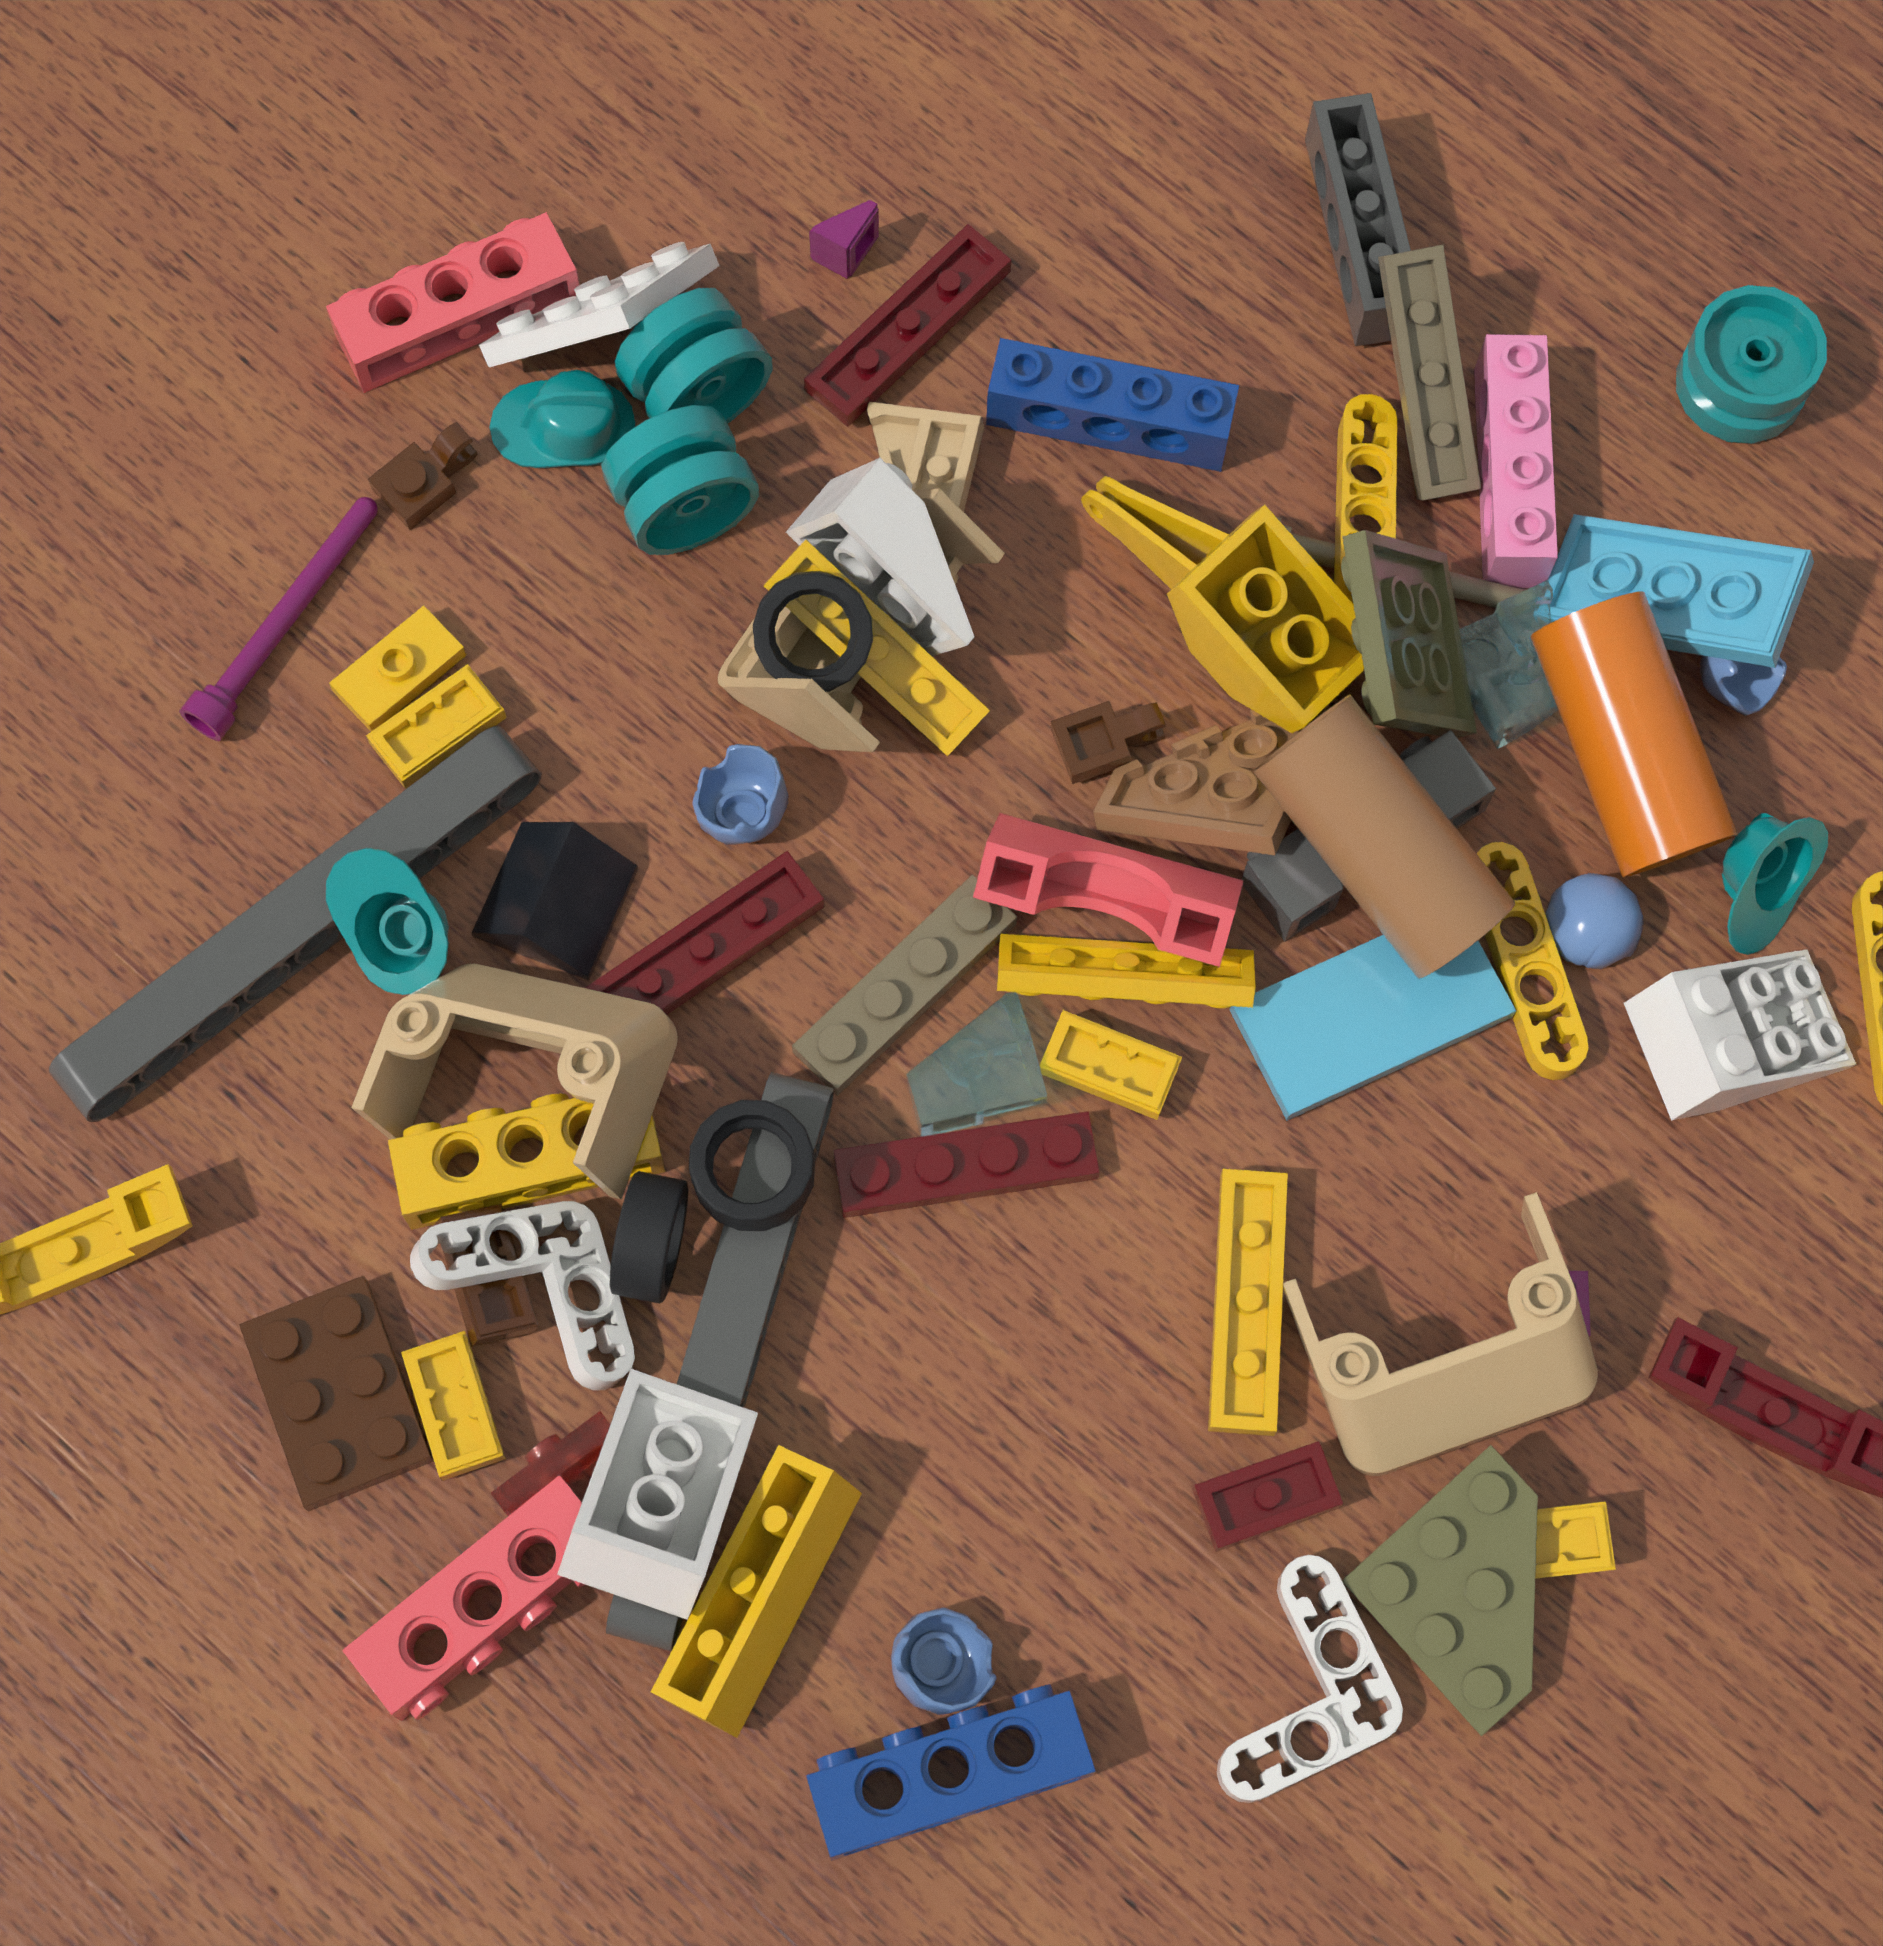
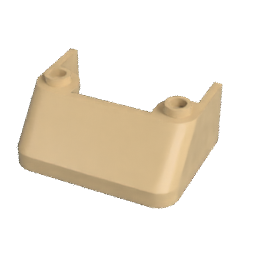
[718,488,1005,752]
[351,964,678,1200]
[1283,1192,1598,1476]

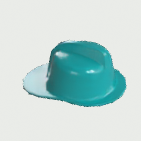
[489,370,636,468]
[1722,813,1828,955]
[326,847,449,995]

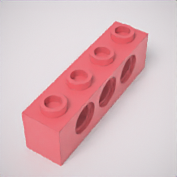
[326,212,579,393]
[342,1475,585,1721]

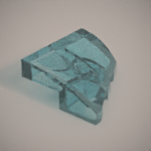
[1459,581,1558,749]
[906,992,1047,1137]

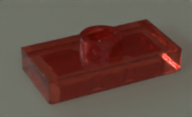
[491,1411,610,1516]

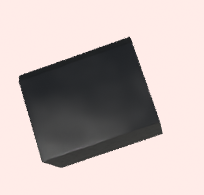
[471,822,638,980]

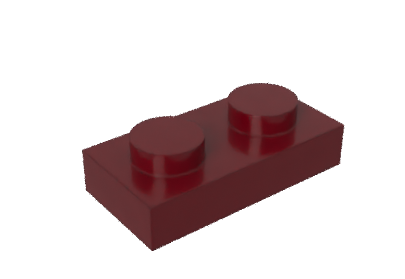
[1192,1441,1343,1552]

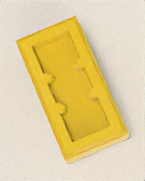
[329,605,467,731]
[366,664,507,789]
[1038,1010,1182,1120]
[401,1331,506,1481]
[1535,1501,1616,1579]

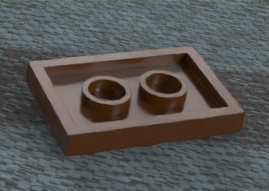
[239,1275,434,1512]

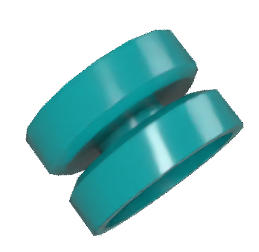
[1676,285,1827,444]
[615,288,773,424]
[601,405,760,555]

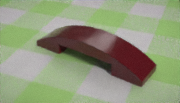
[1648,1317,1883,1498]

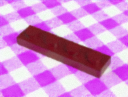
[804,224,1012,427]
[585,850,825,1015]
[833,1111,1100,1218]

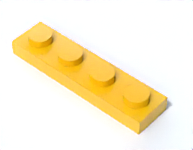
[763,539,990,756]
[997,934,1256,1008]
[1208,1169,1288,1436]

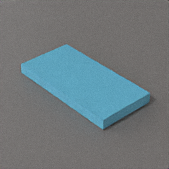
[1534,514,1814,668]
[1229,935,1516,1121]

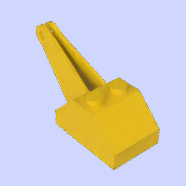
[1081,476,1364,733]

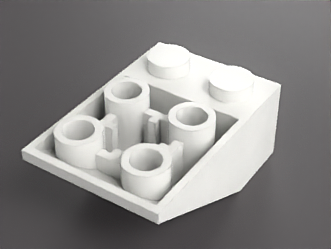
[1624,949,1856,1121]

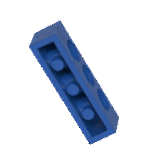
[986,338,1239,472]
[806,1684,1096,1861]

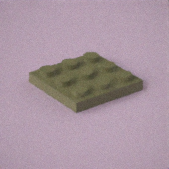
[1341,530,1477,738]

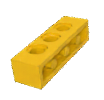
[388,1093,665,1230]

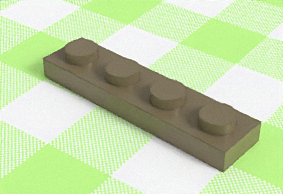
[1378,245,1481,500]
[792,875,1017,1096]

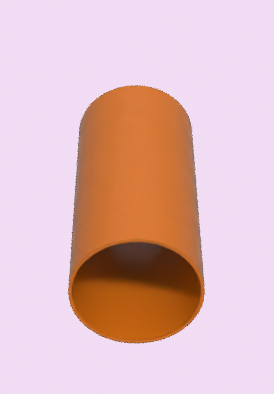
[1530,591,1738,878]

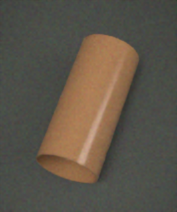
[1253,695,1515,979]

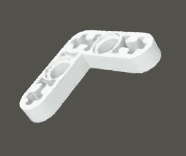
[410,1201,635,1390]
[1217,1555,1403,1803]

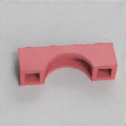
[973,813,1243,967]

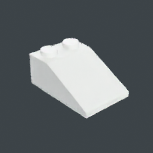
[786,458,974,656]
[557,1369,758,1620]

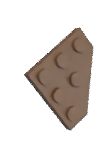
[1093,707,1330,855]

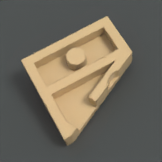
[867,402,984,512]

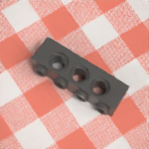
[1305,93,1411,346]

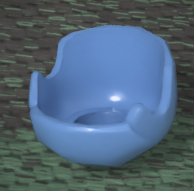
[1700,655,1787,716]
[692,744,789,845]
[1545,873,1644,969]
[891,1607,997,1715]

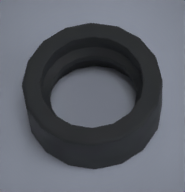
[753,571,873,692]
[689,1100,815,1231]
[609,1171,689,1304]

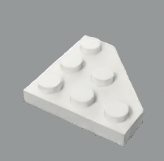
[479,242,719,367]

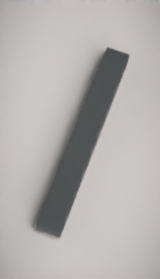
[49,726,542,1122]
[606,1072,835,1651]

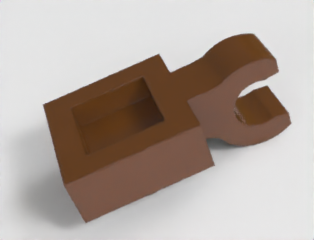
[367,422,478,530]
[1051,701,1166,784]

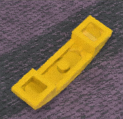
[0,1164,193,1315]

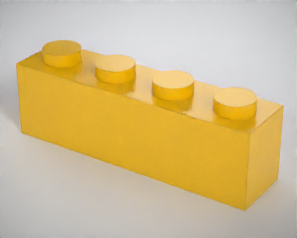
[651,1445,862,1738]

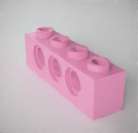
[1474,334,1558,588]

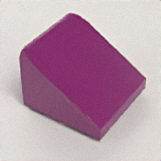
[809,200,879,279]

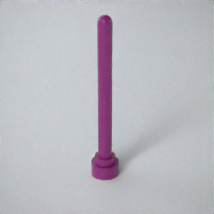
[179,497,378,741]

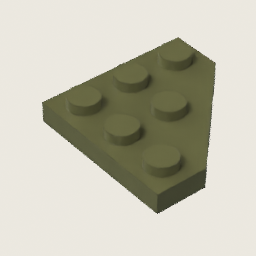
[1342,1445,1538,1736]

